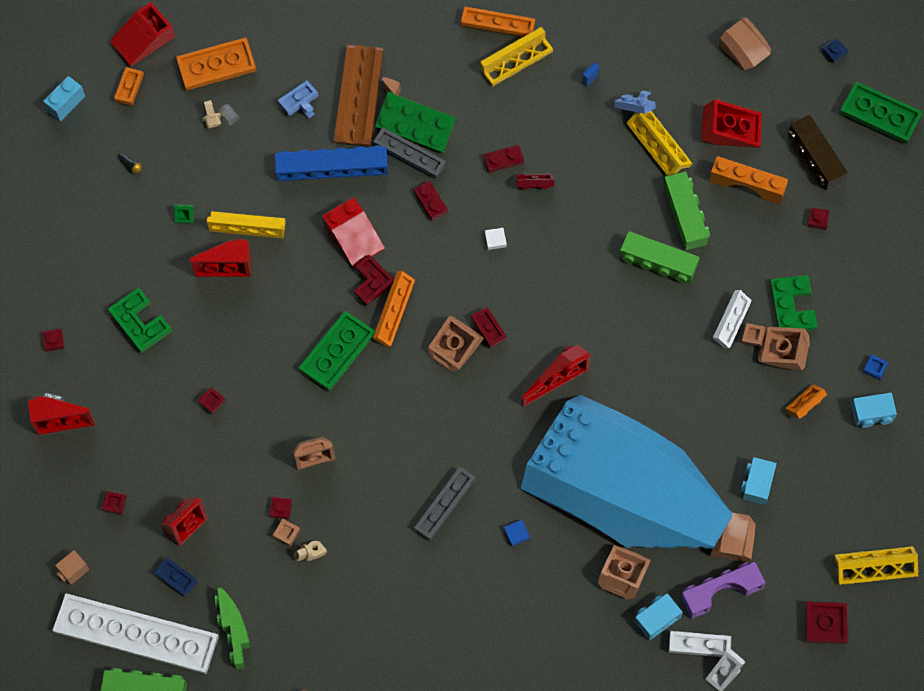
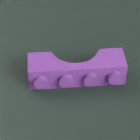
[681,562,766,619]

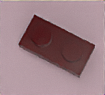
[484,145,524,173]
[517,174,554,190]
[414,181,448,221]
[471,307,507,349]

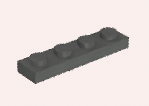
[373,128,446,179]
[414,467,476,541]

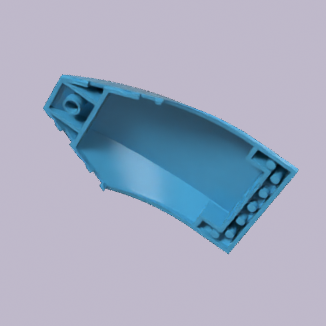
[521,395,733,548]

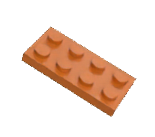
[176,37,256,91]

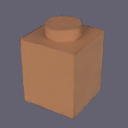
[55,550,89,585]

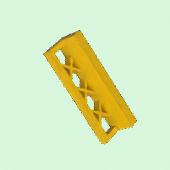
[480,27,553,87]
[627,111,693,176]
[207,211,286,239]
[834,546,918,585]

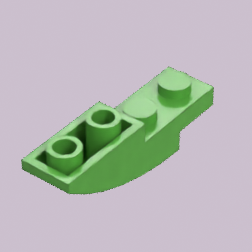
[215,588,250,669]

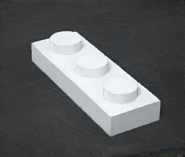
[713,290,752,349]
[669,631,731,657]

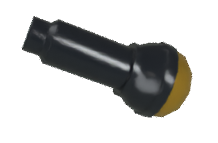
[118,153,142,173]

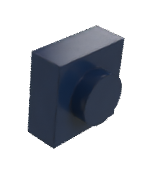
[822,38,848,64]

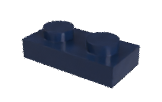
[154,557,198,597]

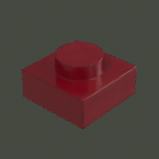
[808,207,830,230]
[42,329,65,352]
[198,387,226,415]
[102,491,127,515]
[270,497,292,520]

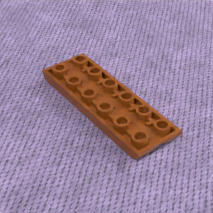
[334,45,384,146]

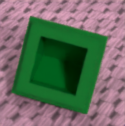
[174,204,195,223]

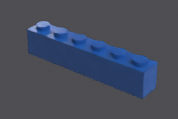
[275,145,388,181]

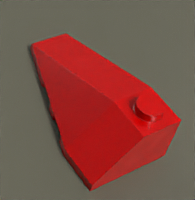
[521,344,590,407]

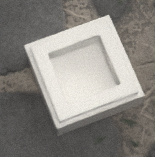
[485,228,507,250]

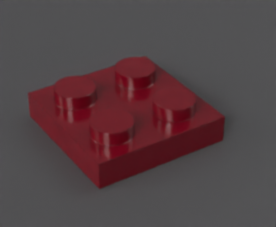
[806,602,848,644]

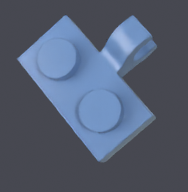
[278,80,319,118]
[615,91,655,114]

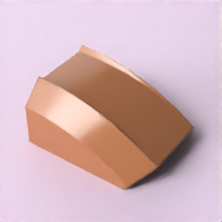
[718,18,771,70]
[428,316,483,371]
[757,327,810,370]
[293,436,335,470]
[710,512,756,563]
[598,545,651,600]

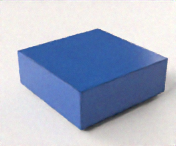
[582,63,600,87]
[862,354,889,380]
[504,520,530,546]

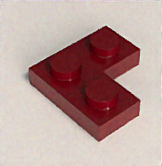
[354,254,394,306]

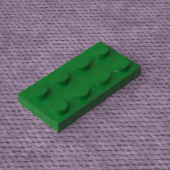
[840,81,923,144]
[376,92,457,152]
[299,311,375,392]

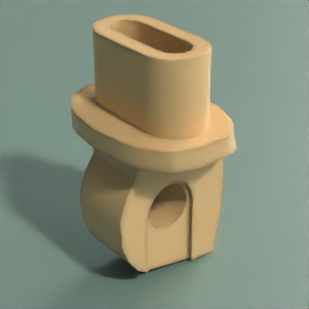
[202,100,221,128]
[294,541,327,562]

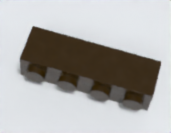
[788,114,848,191]

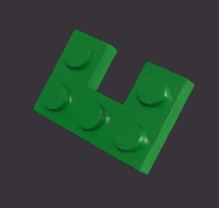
[770,275,818,331]
[108,288,173,353]

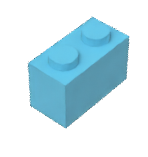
[43,76,85,122]
[851,393,897,428]
[741,457,777,505]
[635,594,682,641]

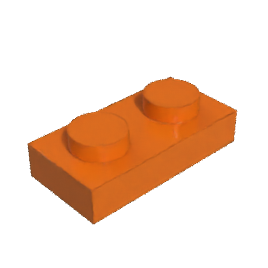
[114,67,144,106]
[785,384,827,419]

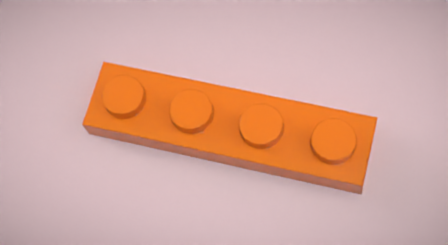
[461,7,535,37]
[373,271,415,347]

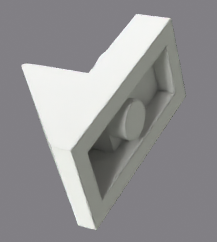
[706,649,745,691]

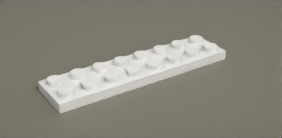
[53,593,219,674]

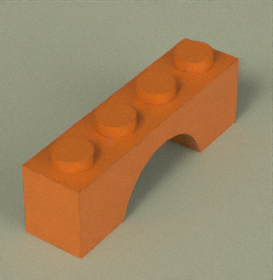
[709,156,788,205]

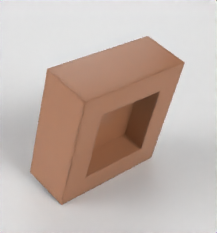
[742,323,766,347]
[273,519,300,547]

